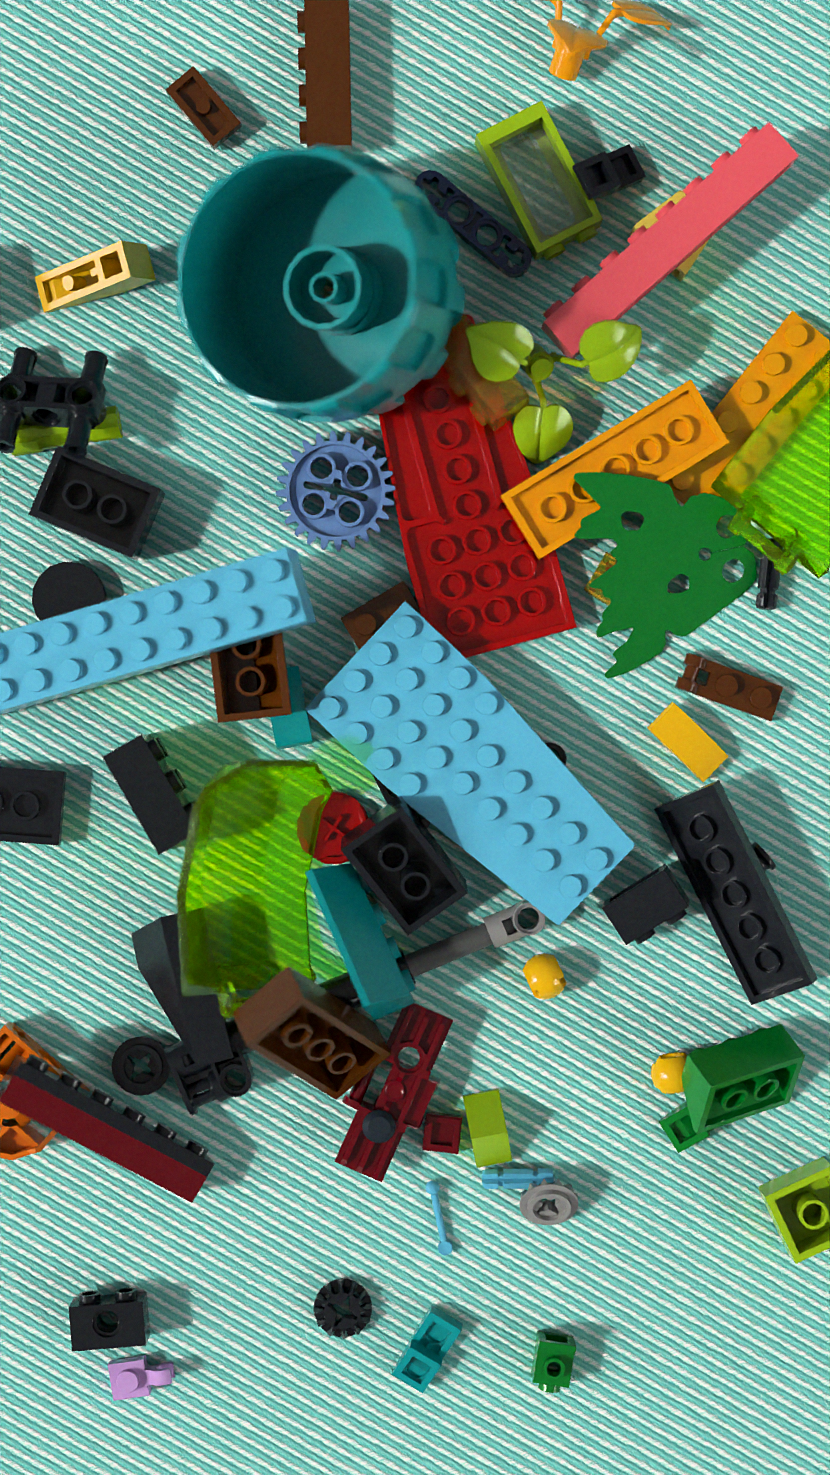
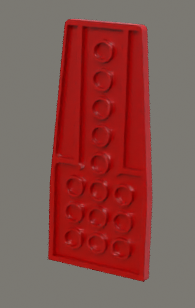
[378,314,577,658]

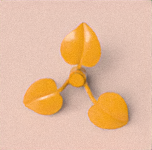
[547,0,672,81]

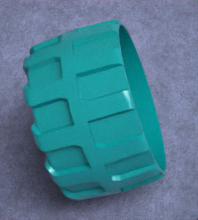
[176,144,465,423]

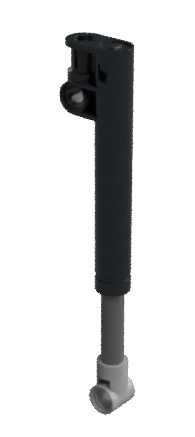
[164,900,545,1115]

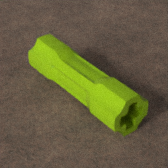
[12,405,123,456]

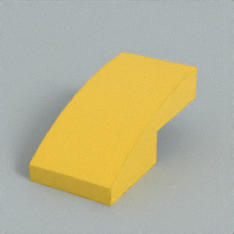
[647,702,728,783]

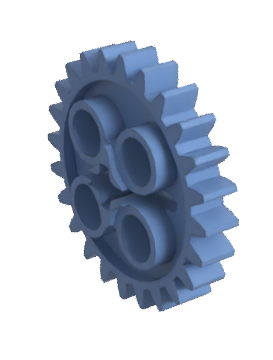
[276,431,395,552]

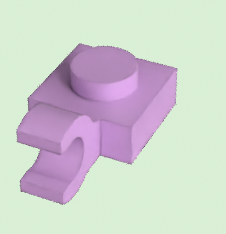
[108,1355,175,1401]

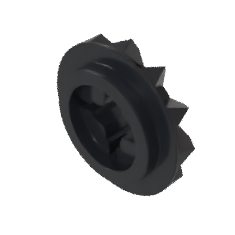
[112,1036,170,1095]
[313,1279,372,1339]

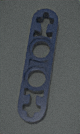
[415,170,532,278]

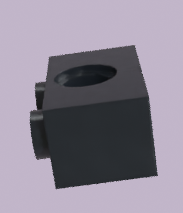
[69,1288,150,1352]

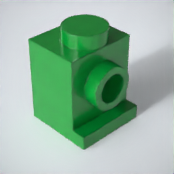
[531,1331,576,1393]

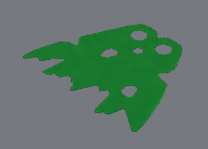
[574,472,757,678]

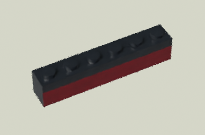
[0,1054,214,1203]

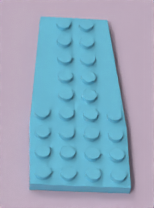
[305,601,635,925]

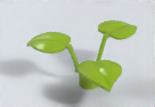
[465,320,642,464]

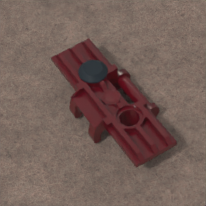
[335,1003,453,1182]

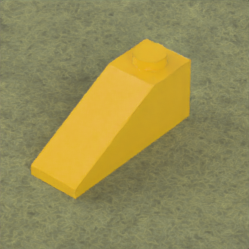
[35,241,156,313]

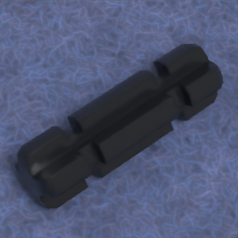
[756,538,784,610]

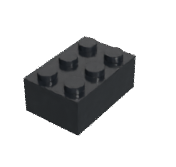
[29,446,165,561]
[102,734,206,855]
[341,796,468,936]

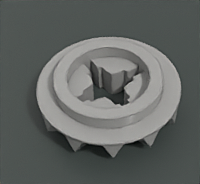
[520,1178,578,1225]

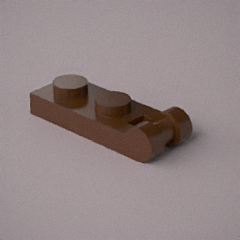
[675,653,783,721]

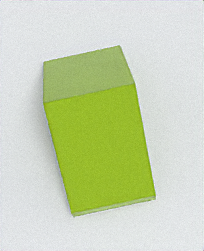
[463,1088,512,1168]

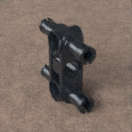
[0,347,109,457]

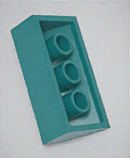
[305,863,417,1021]

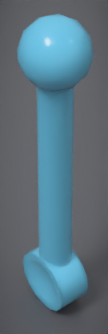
[426,1180,452,1255]

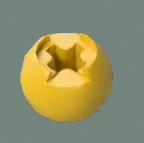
[522,953,567,1000]
[651,1052,687,1094]

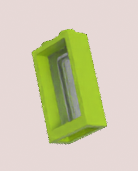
[475,100,603,261]

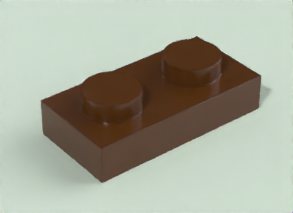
[165,66,242,150]
[341,581,420,650]

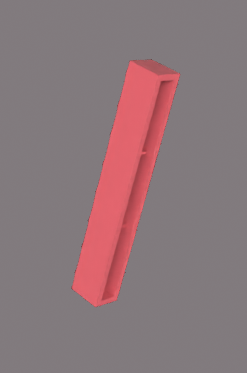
[541,122,799,359]

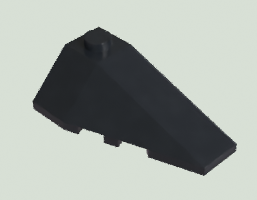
[131,909,235,1068]

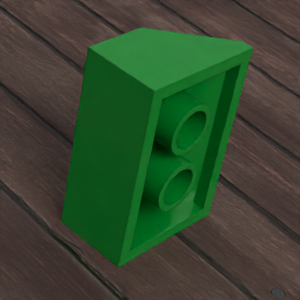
[682,1024,805,1134]

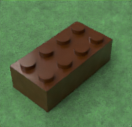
[232,965,391,1100]

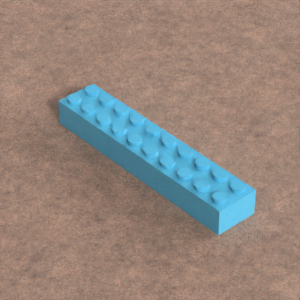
[0,547,317,715]

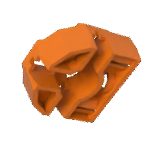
[0,1022,90,1160]

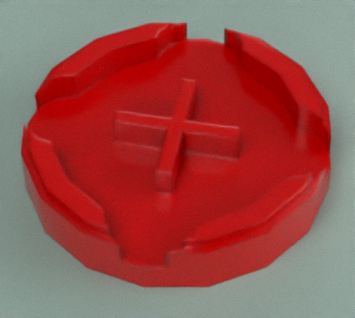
[297,792,368,864]

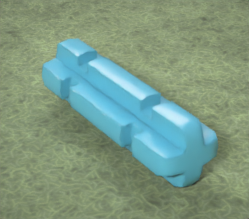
[482,1168,554,1189]

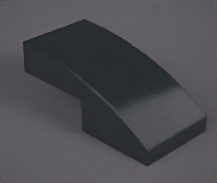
[572,144,646,200]

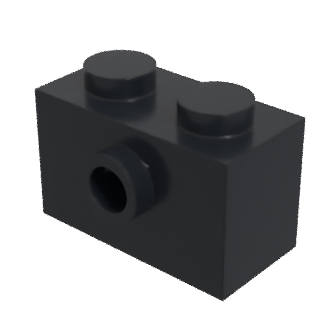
[602,863,690,945]

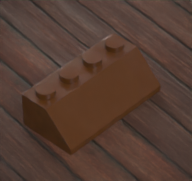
[210,633,292,723]

